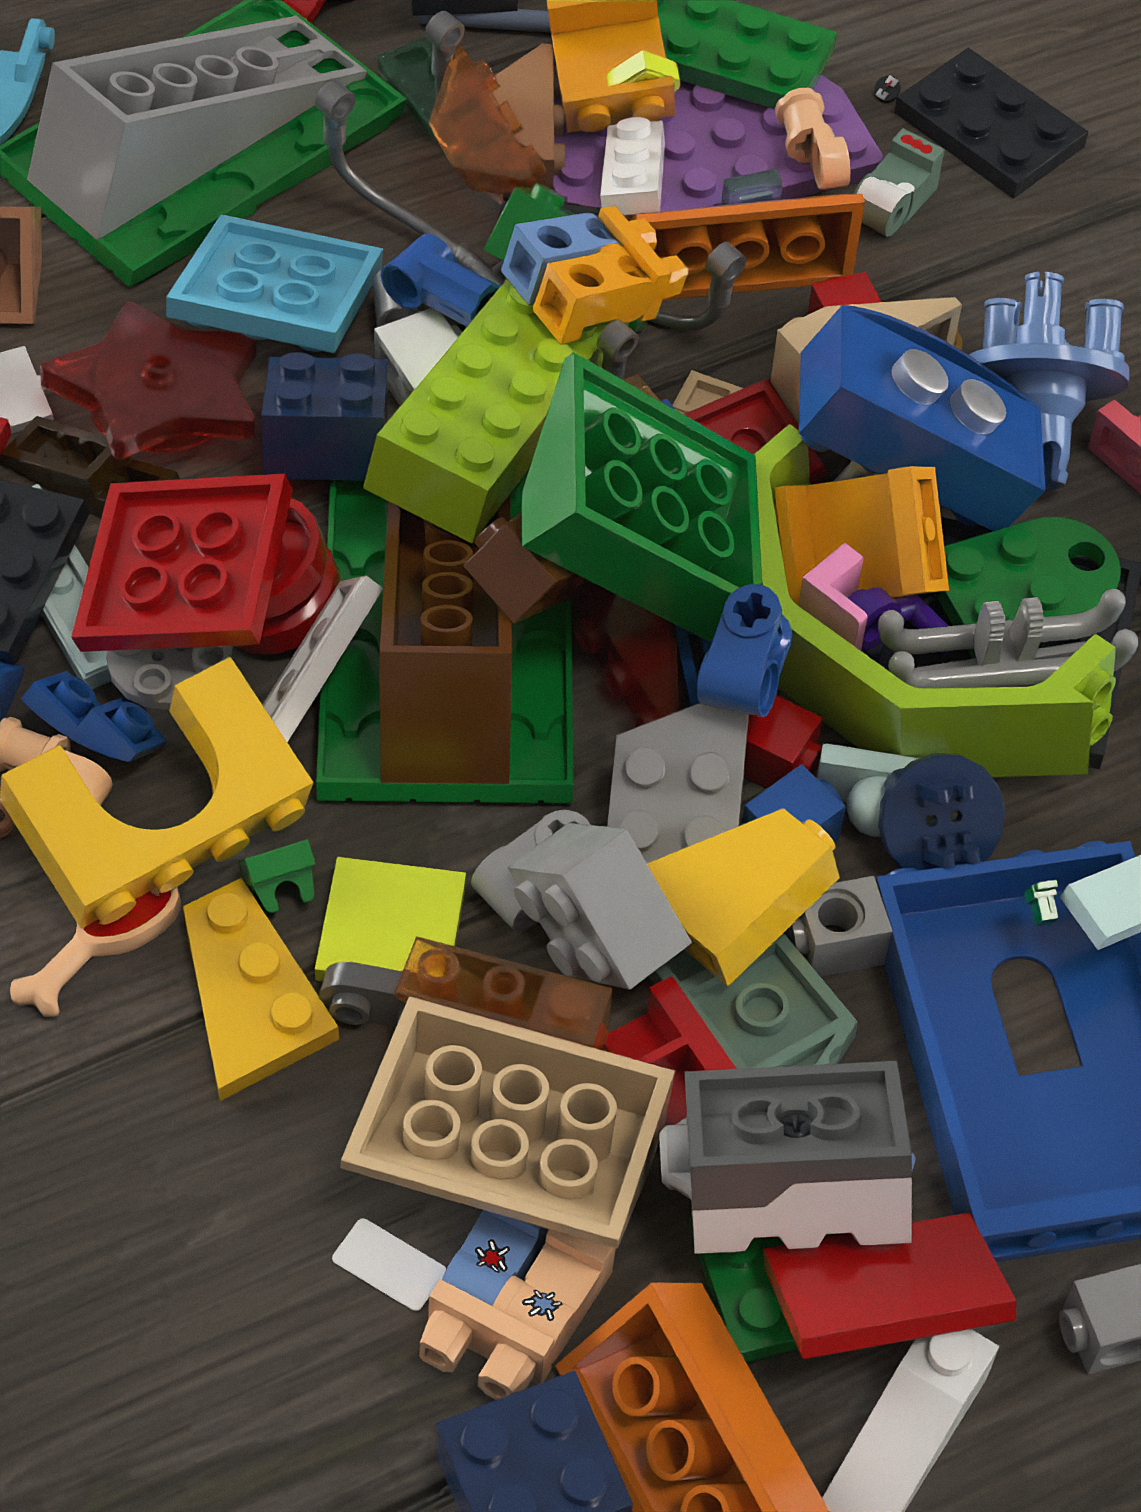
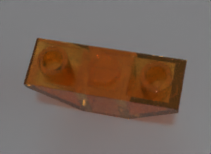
[428,45,549,195]

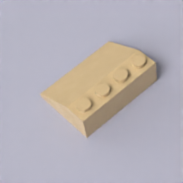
[341,996,675,1248]

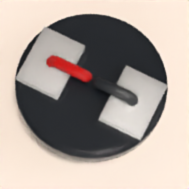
[874,75,901,102]

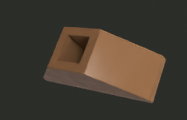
[487,44,565,190]

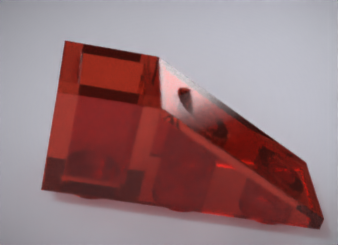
[574,585,679,728]

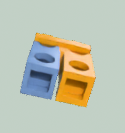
[501,205,688,345]

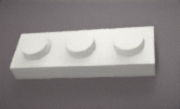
[600,117,665,215]

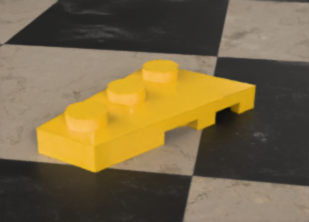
[183,878,339,1101]

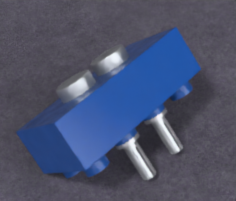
[799,305,1045,531]

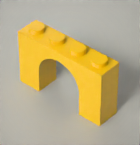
[0,657,314,929]

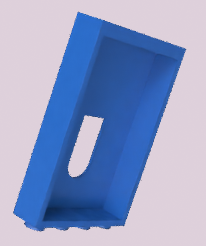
[876,841,1141,1262]

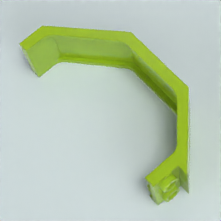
[754,424,1116,777]

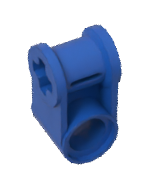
[697,584,793,717]

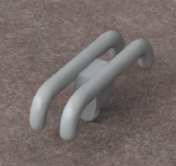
[878,589,1138,688]

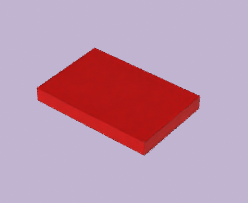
[764,1212,1016,1359]

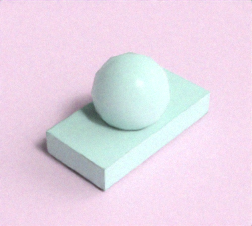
[816,743,933,837]

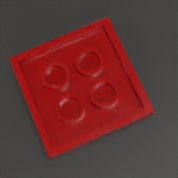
[71,474,293,652]

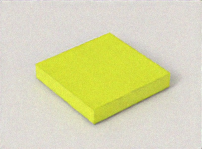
[315,857,466,986]

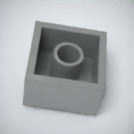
[507,823,692,989]

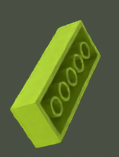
[363,279,629,543]

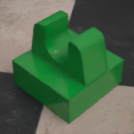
[238,839,316,913]

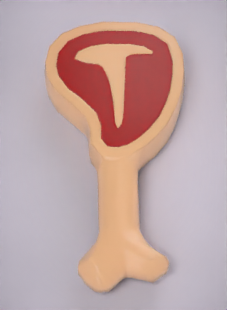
[10,887,181,1017]

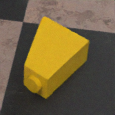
[647,808,840,986]

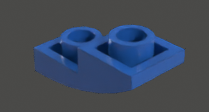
[21,671,168,762]

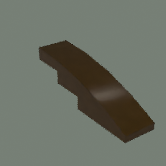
[0,416,180,519]

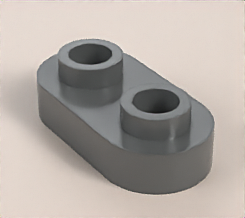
[319,962,457,1027]

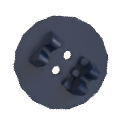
[878,753,1005,871]

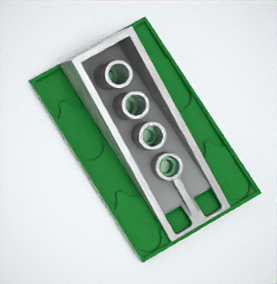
[0,0,407,287]

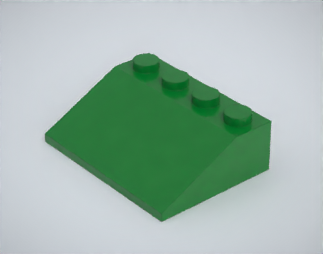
[522,352,762,642]

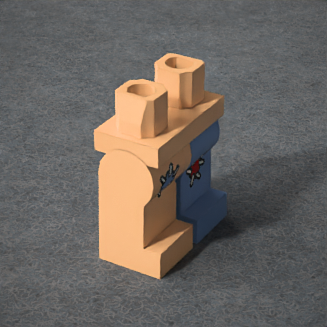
[419,1210,616,1400]

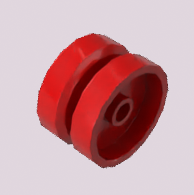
[234,498,342,654]

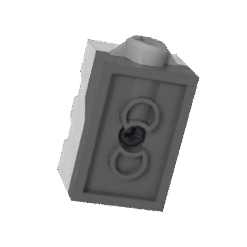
[659,1061,912,1254]

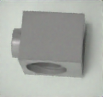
[785,876,893,977]
[1059,1264,1141,1374]

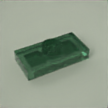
[378,38,477,136]

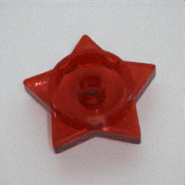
[40,301,257,460]

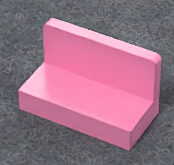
[798,543,868,651]

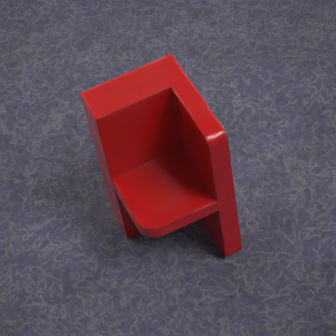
[603,976,737,1127]

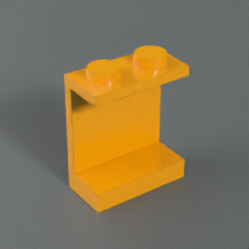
[546,0,676,133]
[774,466,949,605]

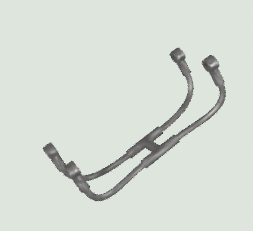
[315,11,747,380]

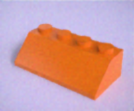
[623,194,865,300]
[555,1283,829,1512]

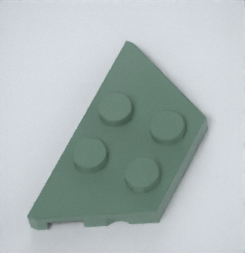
[648,933,857,1069]

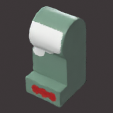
[853,128,945,237]

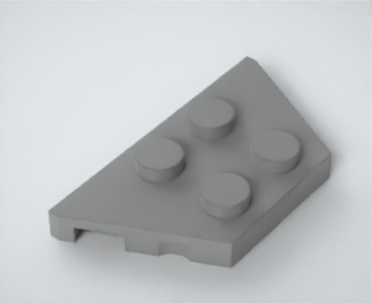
[607,703,749,863]

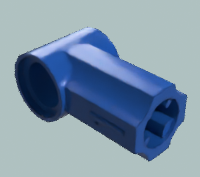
[380,234,501,327]

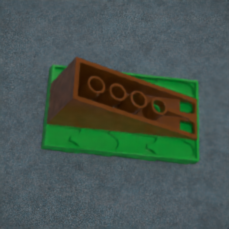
[316,468,574,803]

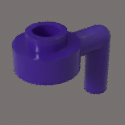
[848,587,954,656]

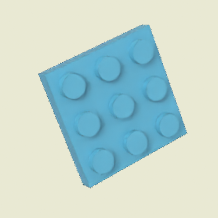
[166,214,383,353]

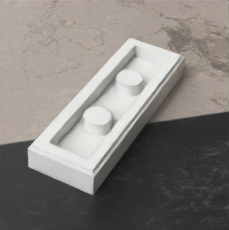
[262,576,383,742]

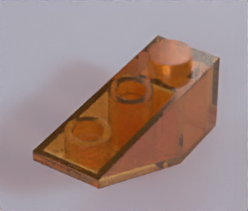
[395,936,612,1050]

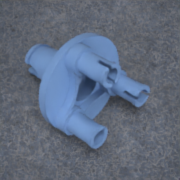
[969,272,1130,491]

